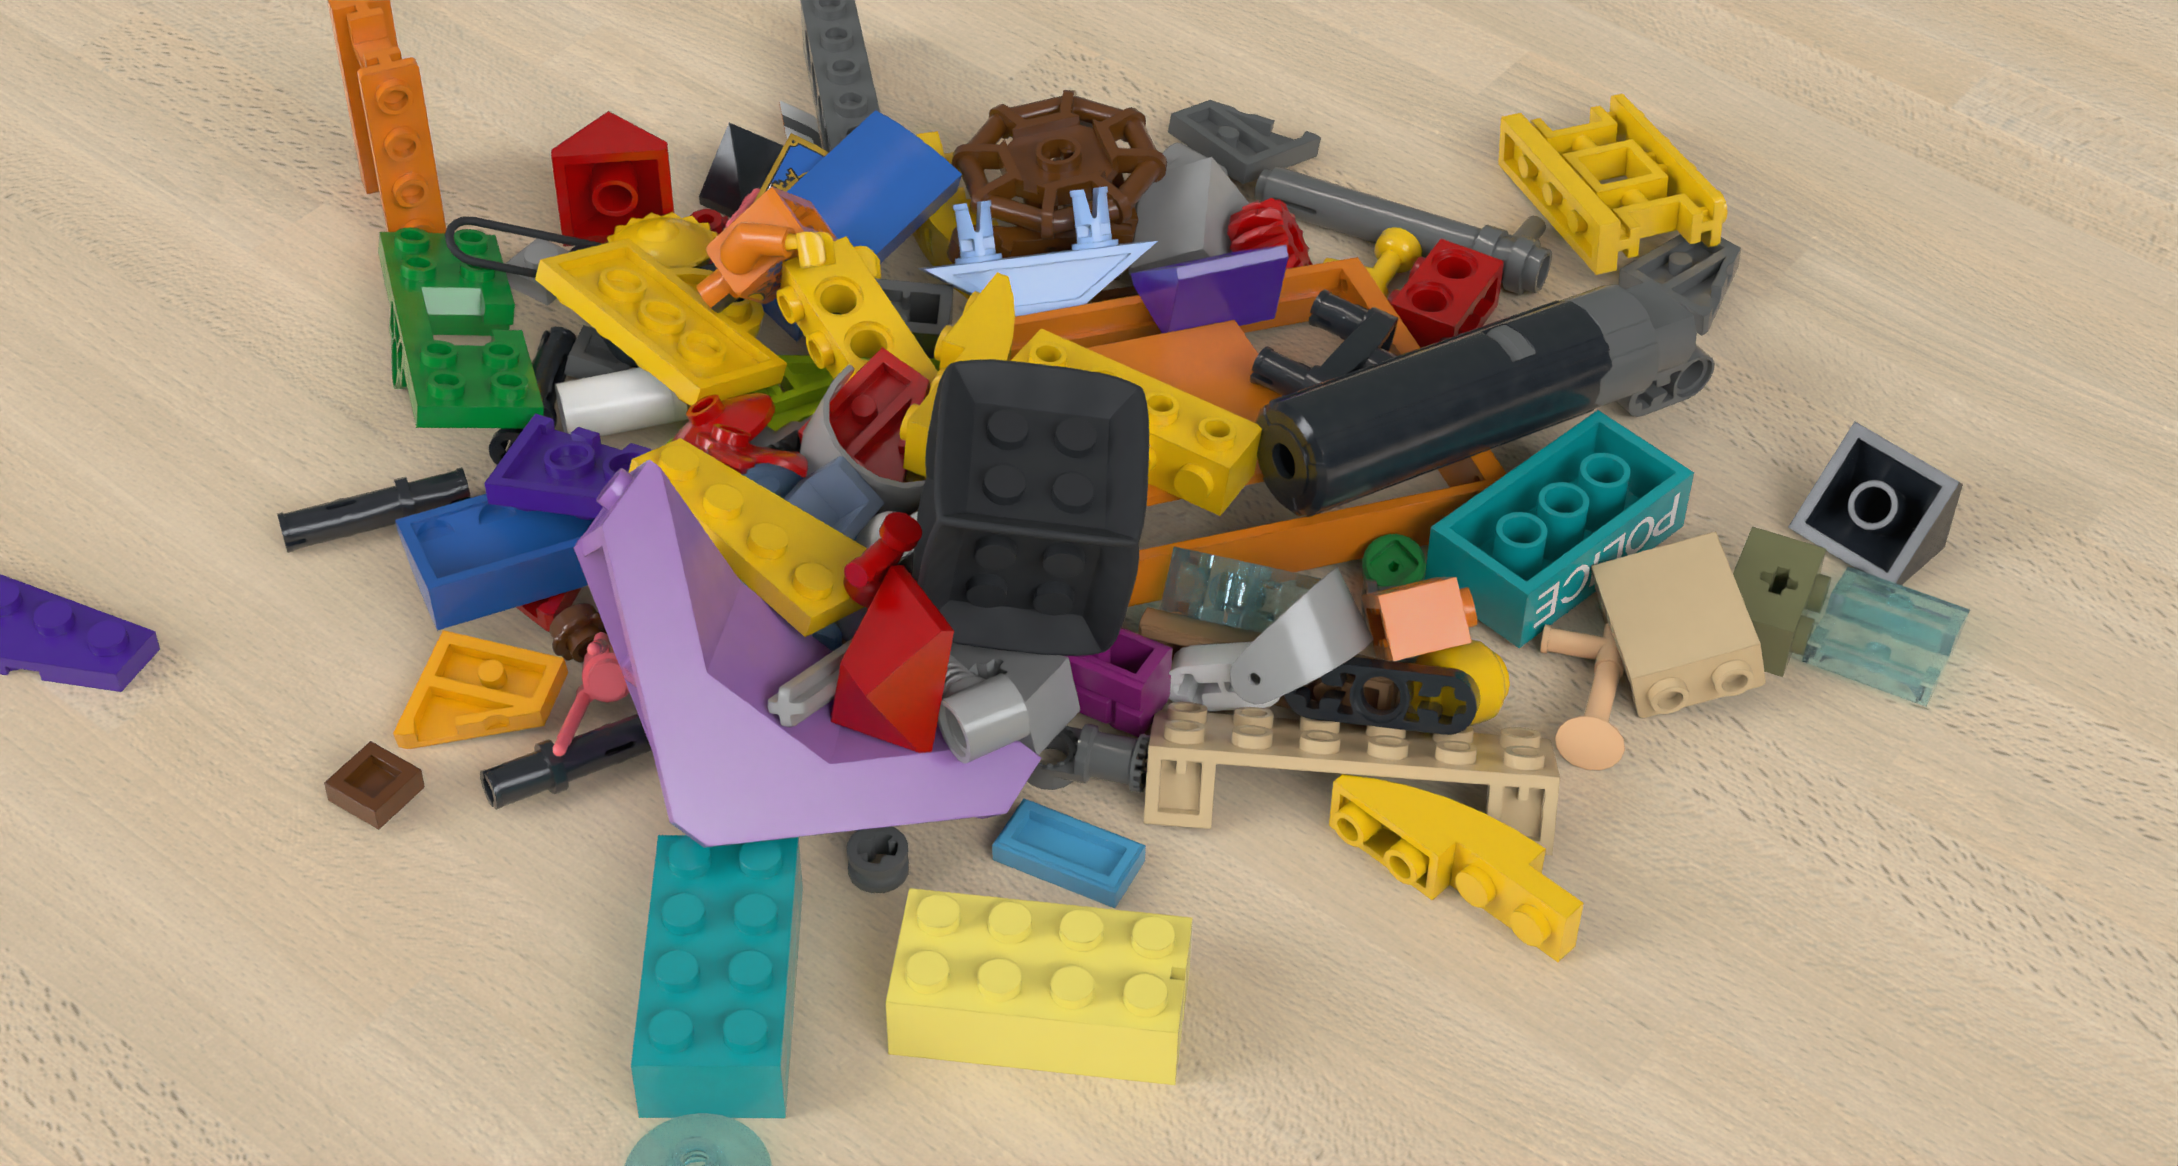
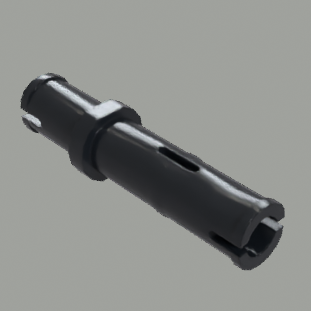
[277,467,471,553]
[480,713,652,810]

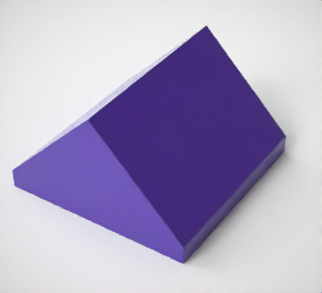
[1131,245,1288,333]

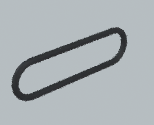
[445,216,604,278]

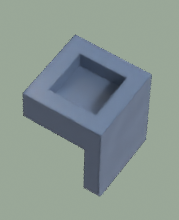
[783,456,885,540]

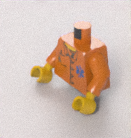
[696,187,881,313]

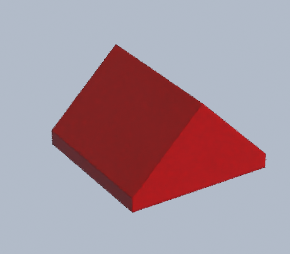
[551,111,675,247]

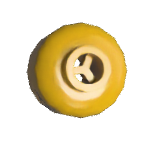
[1411,639,1510,726]

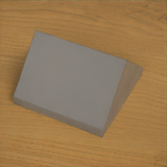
[1128,157,1250,275]

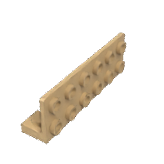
[1143,702,1560,856]

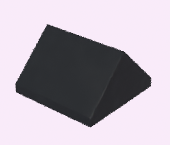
[1788,421,1963,592]

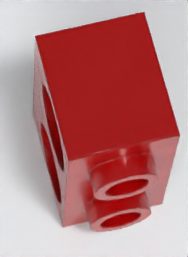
[1387,238,1504,348]

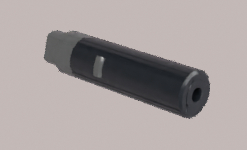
[1255,280,1715,517]

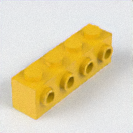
[1011,328,1262,516]

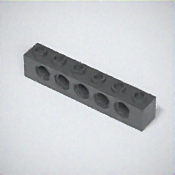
[800,0,880,153]

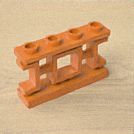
[327,0,446,233]

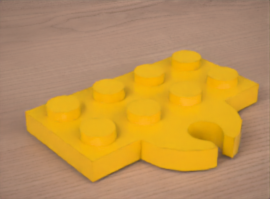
[535,238,787,406]

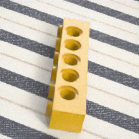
[776,236,938,483]

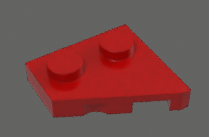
[798,347,931,483]

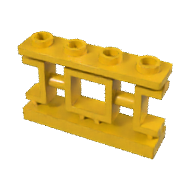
[1498,93,1727,275]

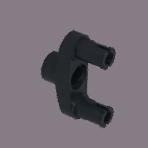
[1250,289,1398,396]

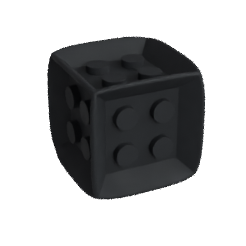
[912,359,1149,656]

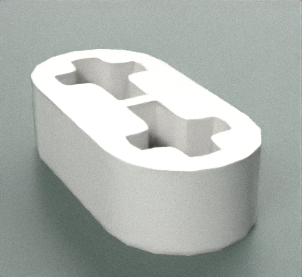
[1169,642,1280,711]

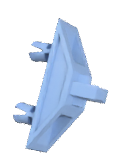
[917,186,1158,316]

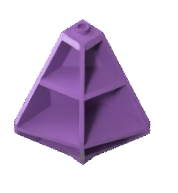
[574,459,1041,848]

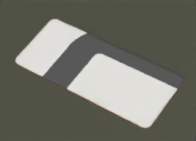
[779,101,822,148]

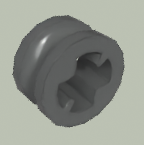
[847,827,909,893]

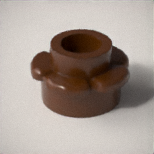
[550,603,607,663]

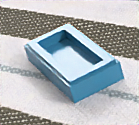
[992,798,1146,908]

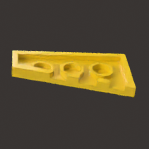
[629,438,867,637]

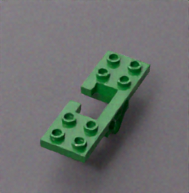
[378,227,544,429]

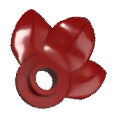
[695,424,809,478]

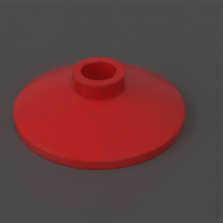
[671,393,775,449]

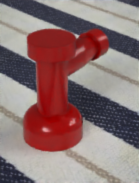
[843,512,922,608]

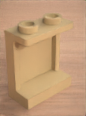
[1591,531,1766,718]

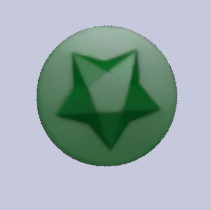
[1362,534,1426,586]

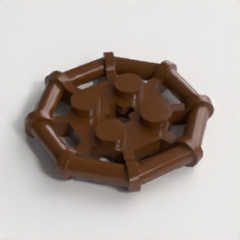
[952,90,1167,240]

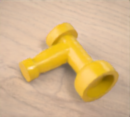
[1323,227,1422,298]

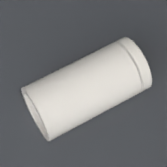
[555,367,687,437]

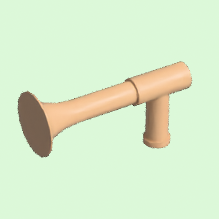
[1540,623,1625,770]

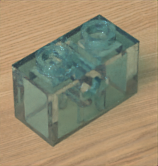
[1160,546,1321,633]

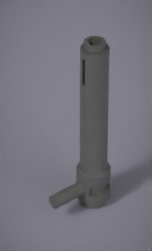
[1255,167,1552,295]

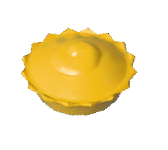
[607,212,719,269]

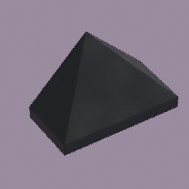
[699,122,783,218]

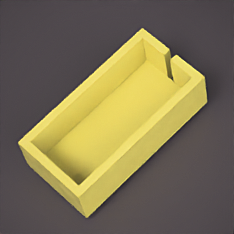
[886,888,1193,1085]

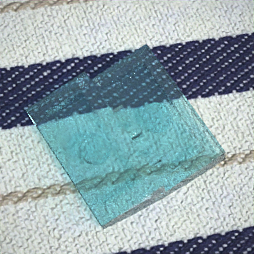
[1802,566,1970,707]

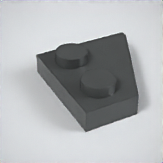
[1168,100,1321,184]
[1619,234,1741,336]

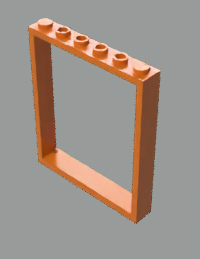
[1010,257,1507,607]

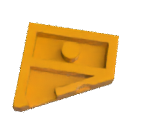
[393,630,569,749]

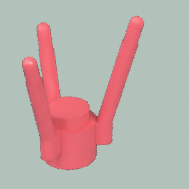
[553,632,629,757]

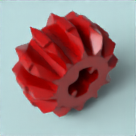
[1227,197,1312,269]

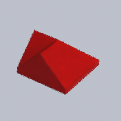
[831,565,954,753]

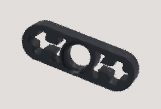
[1285,657,1481,735]

